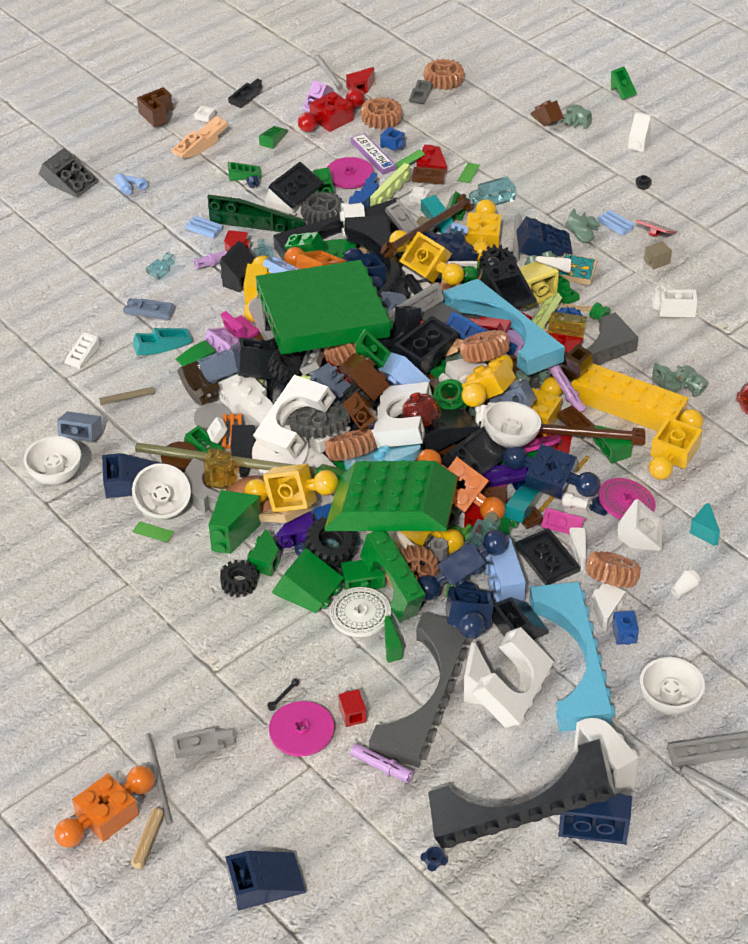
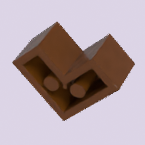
[137,87,173,127]
[338,353,389,401]

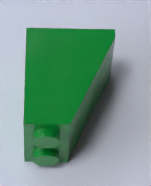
[208,490,261,554]
[272,548,344,613]

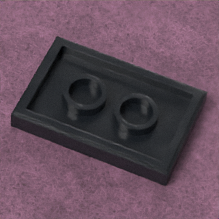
[268,162,324,209]
[515,528,581,585]

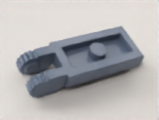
[123,298,175,320]

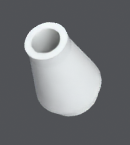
[671,569,701,598]

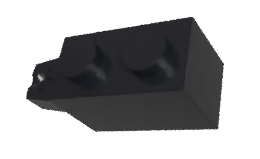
[230,425,256,478]

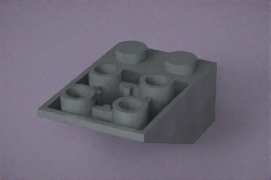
[39,148,99,197]

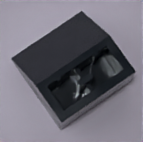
[220,241,255,293]
[234,337,276,380]
[492,597,549,640]

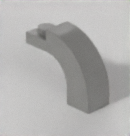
[185,458,220,513]

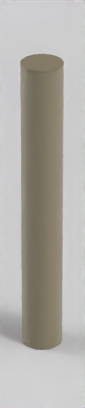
[99,387,155,405]

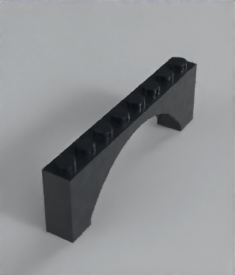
[273,199,399,261]
[344,215,409,299]
[428,739,616,849]

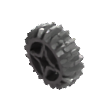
[301,191,344,224]

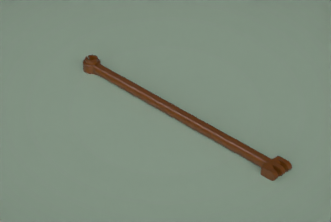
[381,194,475,258]
[473,418,646,445]

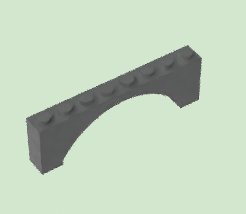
[513,312,639,389]
[369,612,472,768]

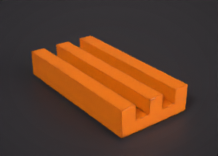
[222,413,242,449]

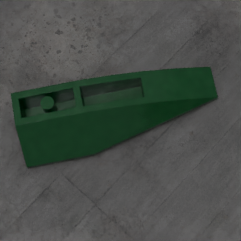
[207,194,306,232]

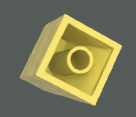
[519,262,559,309]

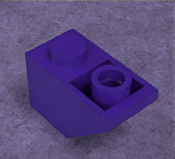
[276,512,314,550]

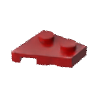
[417,144,447,172]

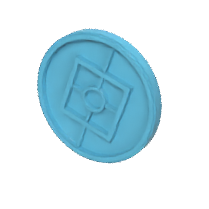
[344,444,422,470]

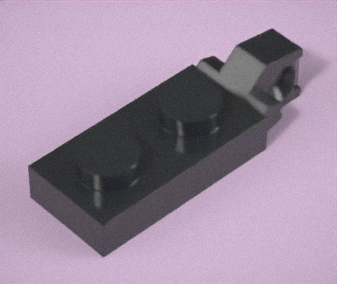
[228,78,263,108]

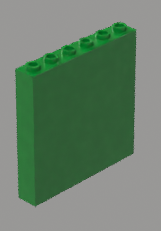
[256,260,393,354]

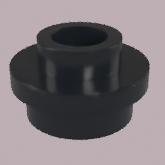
[635,175,652,190]

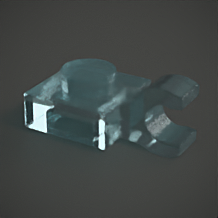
[254,239,273,258]
[146,252,175,280]

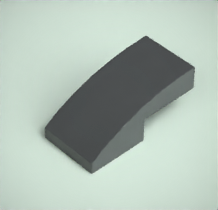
[409,80,433,104]

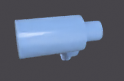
[115,173,147,195]

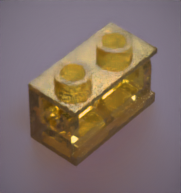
[547,311,587,338]
[203,448,236,491]

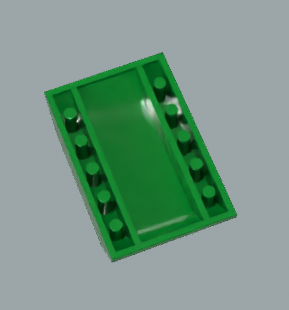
[325,460,458,531]

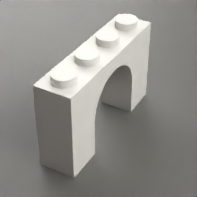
[253,375,336,459]
[371,382,433,448]
[472,627,554,728]

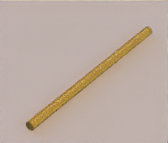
[538,455,589,513]

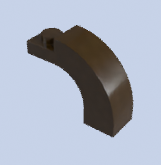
[559,344,593,380]
[177,361,220,405]

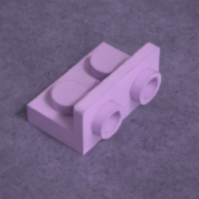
[204,327,238,353]

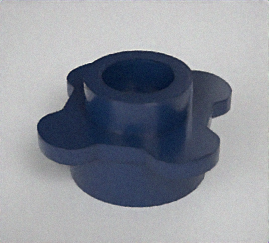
[589,496,607,516]
[420,847,448,872]

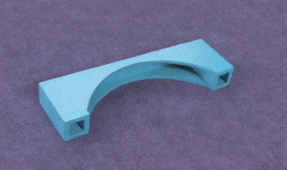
[442,279,565,375]
[529,582,615,732]

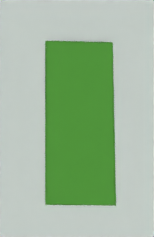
[395,149,425,170]
[458,162,480,183]
[132,521,174,542]

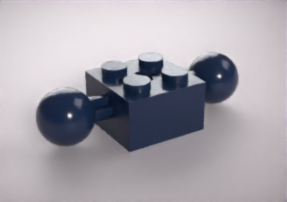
[342,248,386,291]
[503,444,601,500]
[417,530,509,601]
[445,582,494,639]

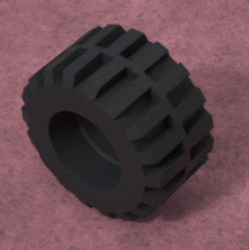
[304,516,356,571]

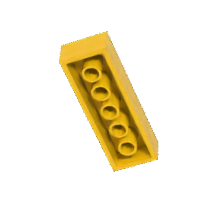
[571,363,689,431]

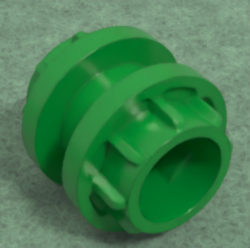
[433,379,467,410]

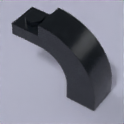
[377,305,421,353]

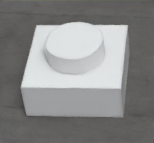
[194,106,215,122]
[409,186,430,203]
[207,417,228,444]

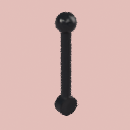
[267,678,299,711]

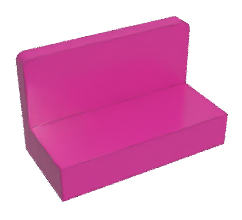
[220,311,259,339]
[541,508,587,534]

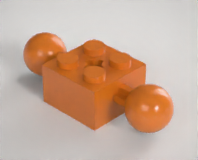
[284,247,346,269]
[416,449,505,522]
[54,765,155,848]

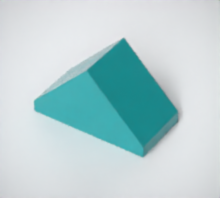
[690,503,720,546]

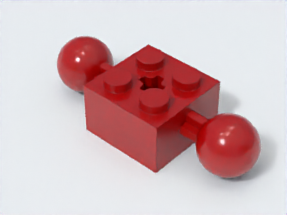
[298,88,365,132]

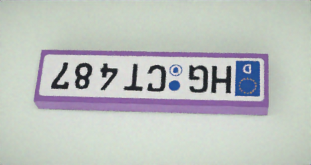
[351,133,396,175]

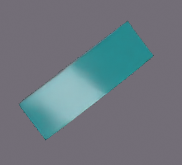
[421,195,456,234]
[132,328,192,355]
[504,484,542,523]

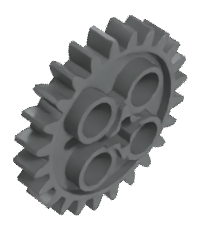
[289,401,351,439]

